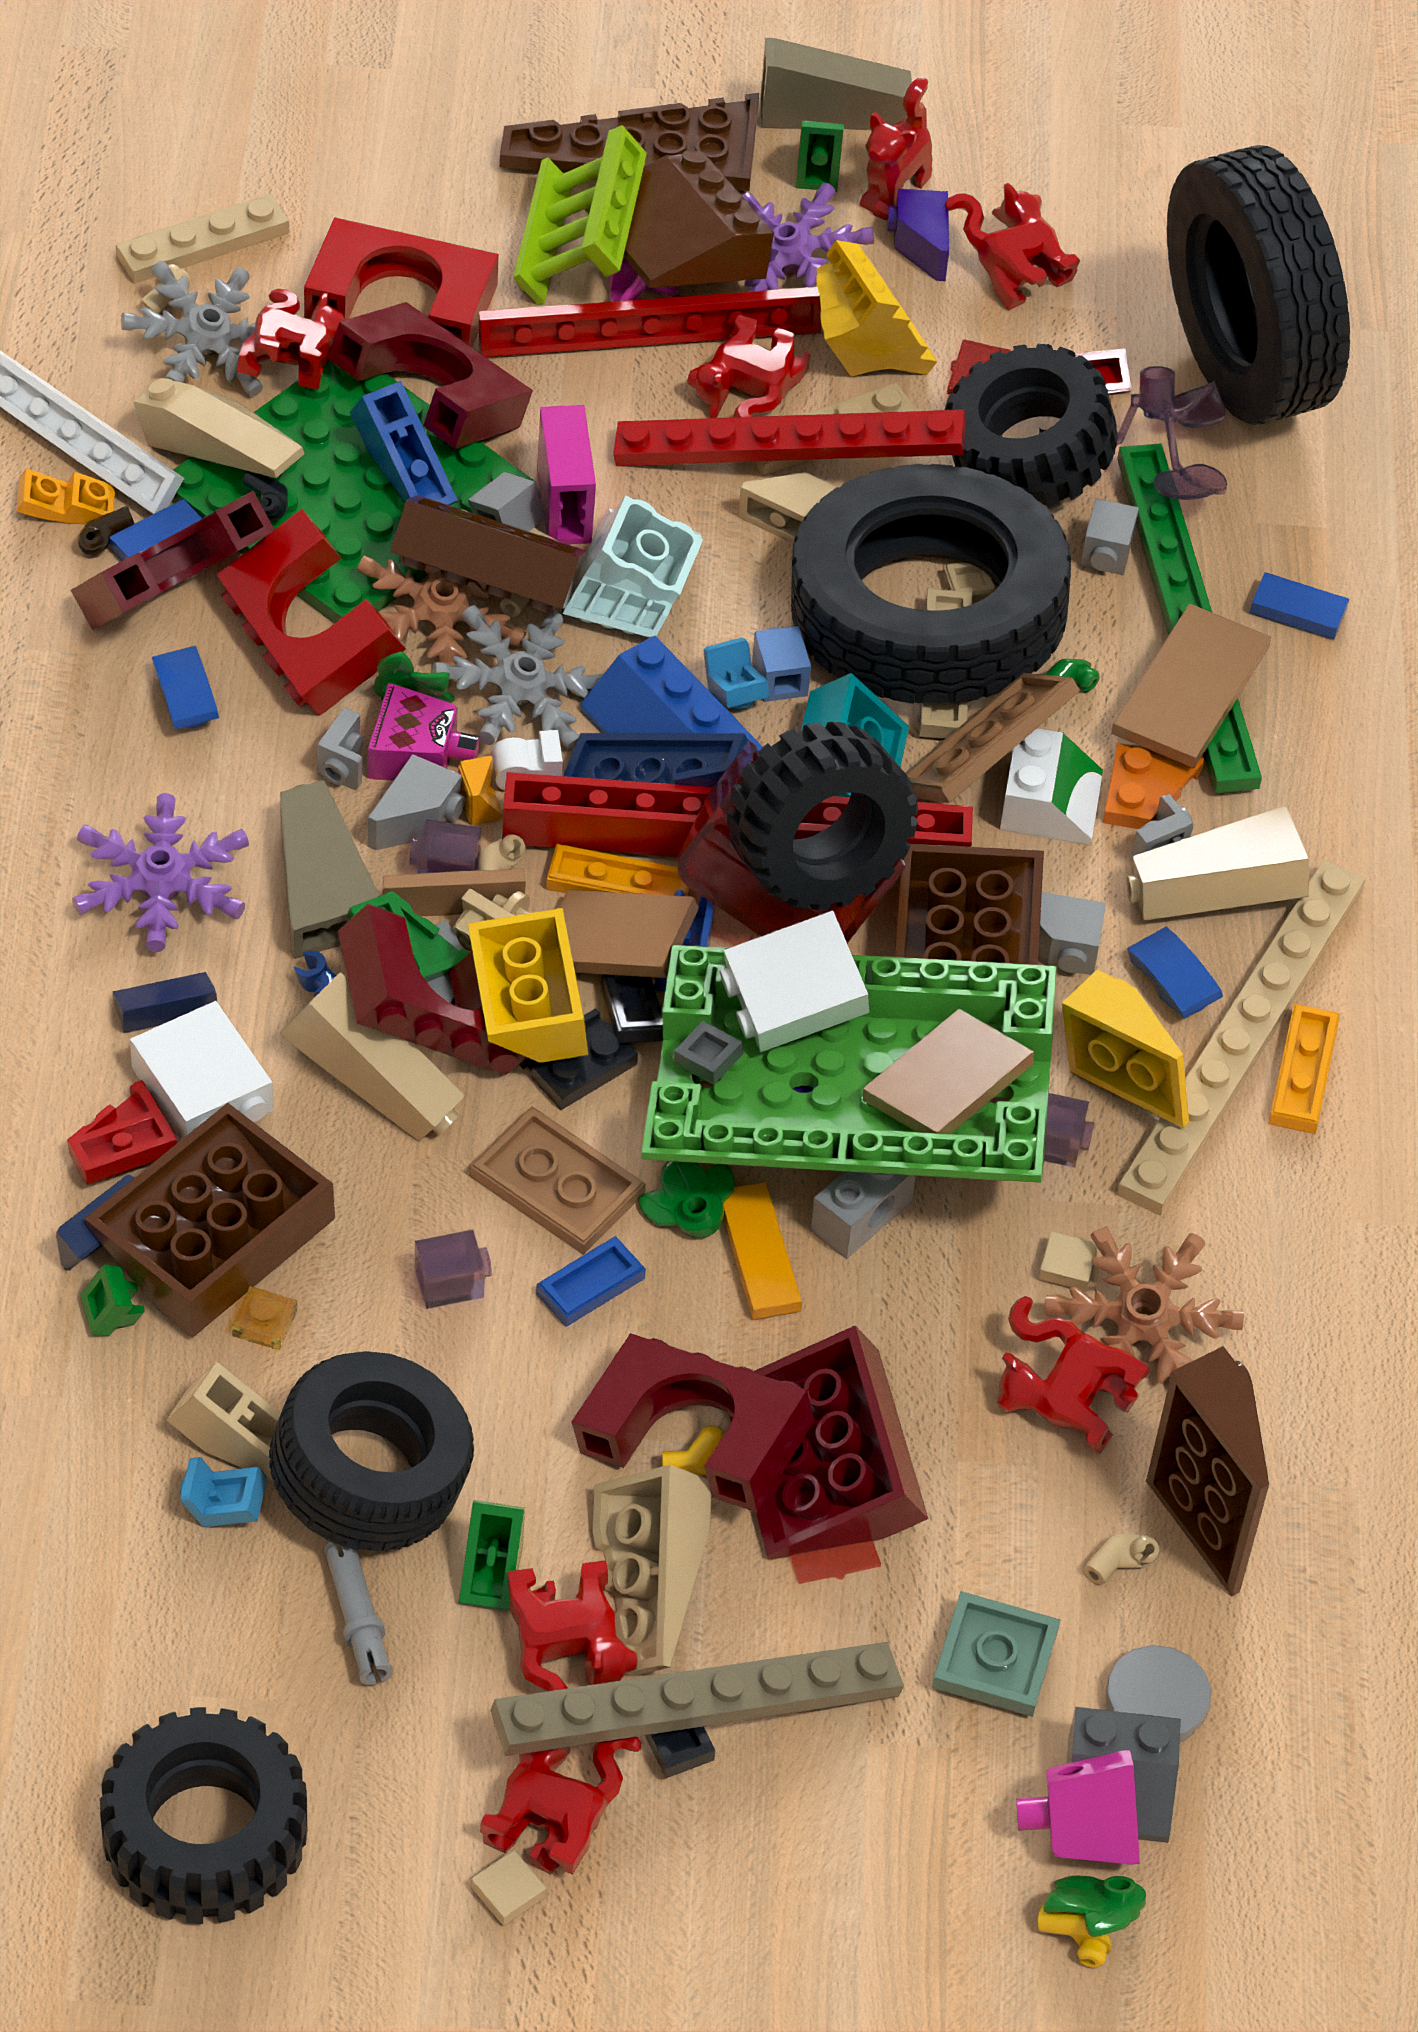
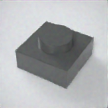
[674,1021,743,1085]

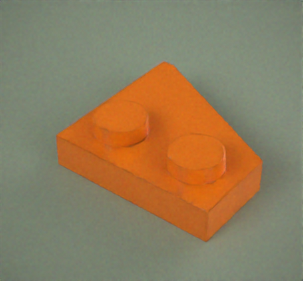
[1103,743,1204,829]

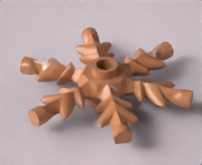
[357,555,526,680]
[1045,1226,1244,1383]

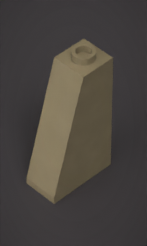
[760,38,912,130]
[280,780,380,959]

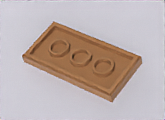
[1111,603,1271,768]
[906,673,1080,803]

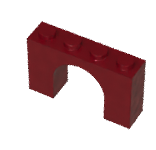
[328,302,533,449]
[70,491,275,630]
[338,904,526,1075]
[571,1333,814,1513]

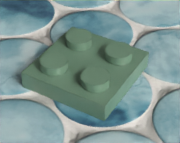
[932,1591,1061,1717]

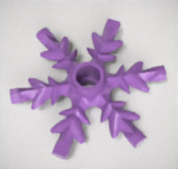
[741,183,874,292]
[72,793,249,952]

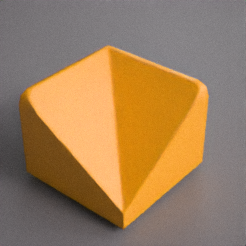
[458,756,503,826]

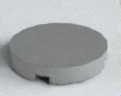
[1106,1645,1211,1742]

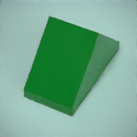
[459,1500,525,1610]

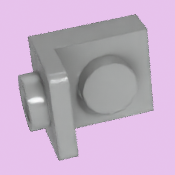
[317,707,364,790]
[1131,794,1193,862]

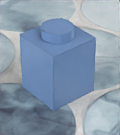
[752,626,811,702]

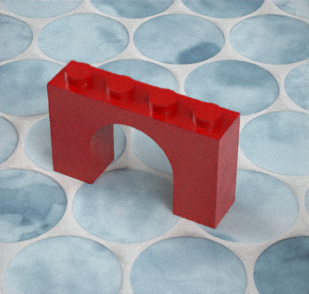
[304,217,499,347]
[216,509,406,716]

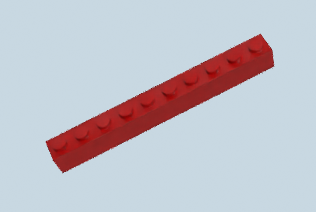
[502,772,973,873]

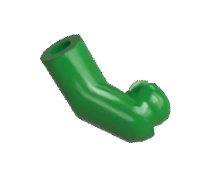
[1045,658,1100,691]

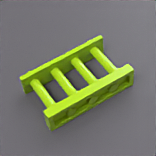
[513,125,647,305]

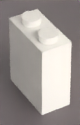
[719,911,869,1052]
[130,1001,273,1140]

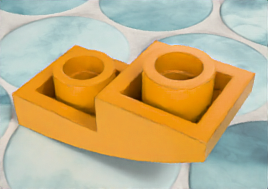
[16,468,115,524]

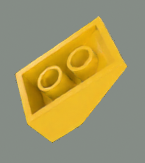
[1062,969,1189,1128]

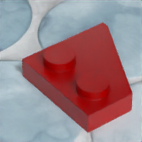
[67,1080,177,1185]

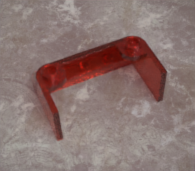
[677,741,906,944]

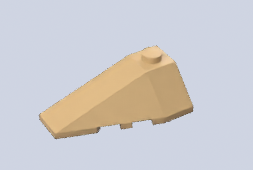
[133,378,304,478]
[592,1465,711,1676]

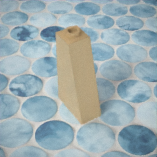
[1126,807,1309,921]
[280,972,465,1141]

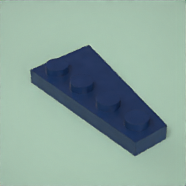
[563,733,751,787]

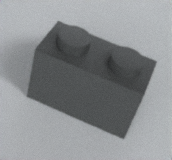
[1067,1707,1181,1843]

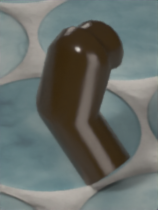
[78,506,135,556]

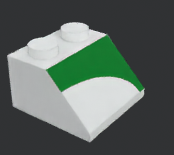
[1000,728,1103,845]

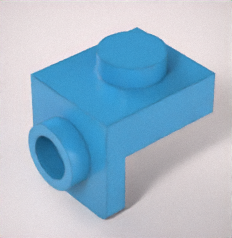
[703,638,770,709]
[180,1457,267,1527]

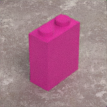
[537,405,596,545]

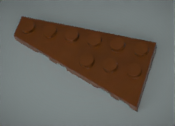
[499,93,760,191]

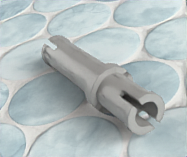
[324,1542,393,1685]

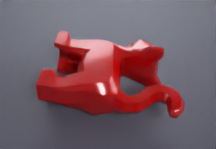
[859,78,933,221]
[945,183,1080,310]
[237,288,345,390]
[687,315,811,418]
[997,1296,1150,1454]
[507,1560,638,1691]
[480,1736,642,1875]

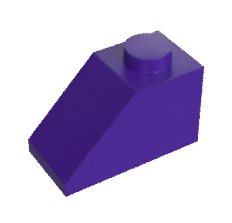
[887,189,949,281]

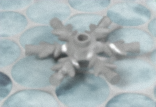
[121,261,263,397]
[432,605,603,750]

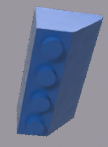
[580,636,763,789]

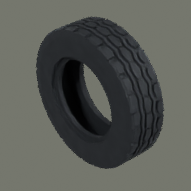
[1166,145,1350,425]
[791,464,1071,704]

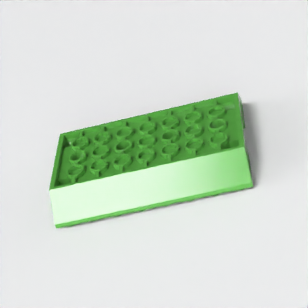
[641,945,1057,1183]

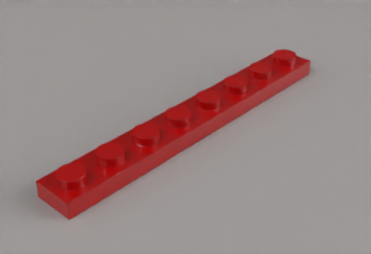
[479,287,821,357]
[613,410,967,466]

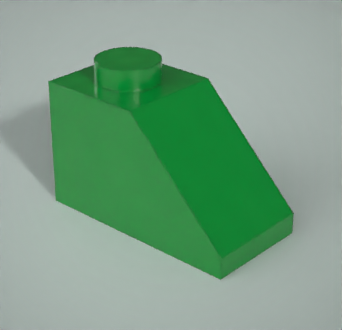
[796,121,844,192]

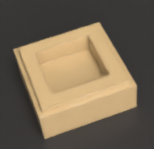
[942,562,996,604]
[1039,1231,1098,1292]
[471,1850,547,1926]

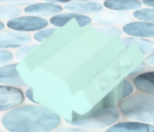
[561,495,703,638]

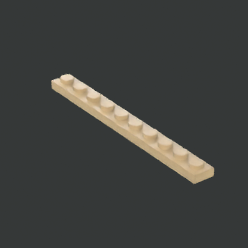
[1117,860,1366,1215]

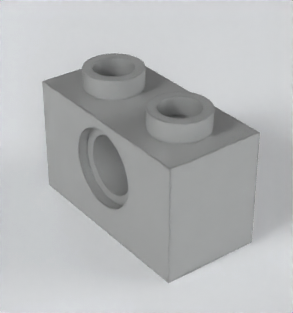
[810,1171,916,1259]

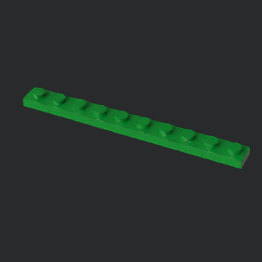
[1117,443,1262,793]

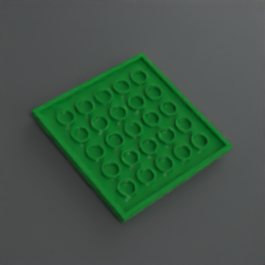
[172,360,536,624]

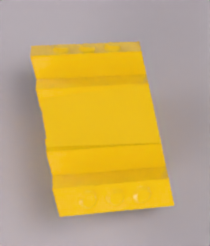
[816,240,938,377]

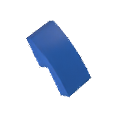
[152,645,219,730]
[1127,926,1223,1019]

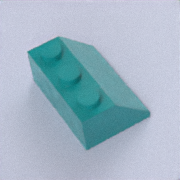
[801,673,909,797]

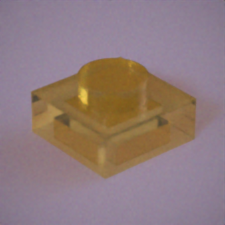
[232,1286,297,1351]

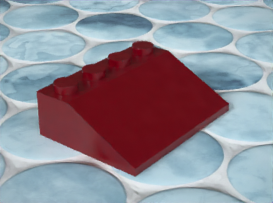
[729,1325,929,1560]

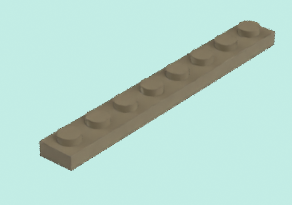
[490,1642,904,1756]

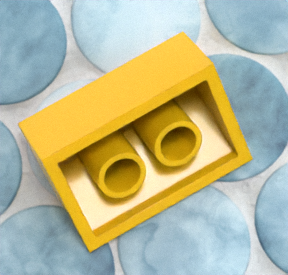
[468,908,588,1063]

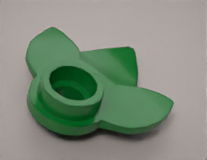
[373,652,455,703]
[638,1161,735,1238]
[1044,1875,1146,1937]

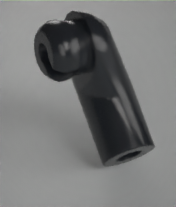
[243,471,288,521]

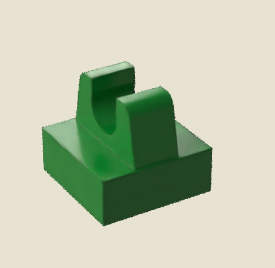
[80,1265,145,1337]

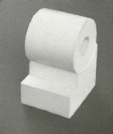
[491,730,563,790]

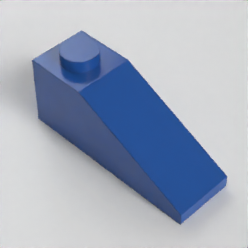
[350,381,458,505]

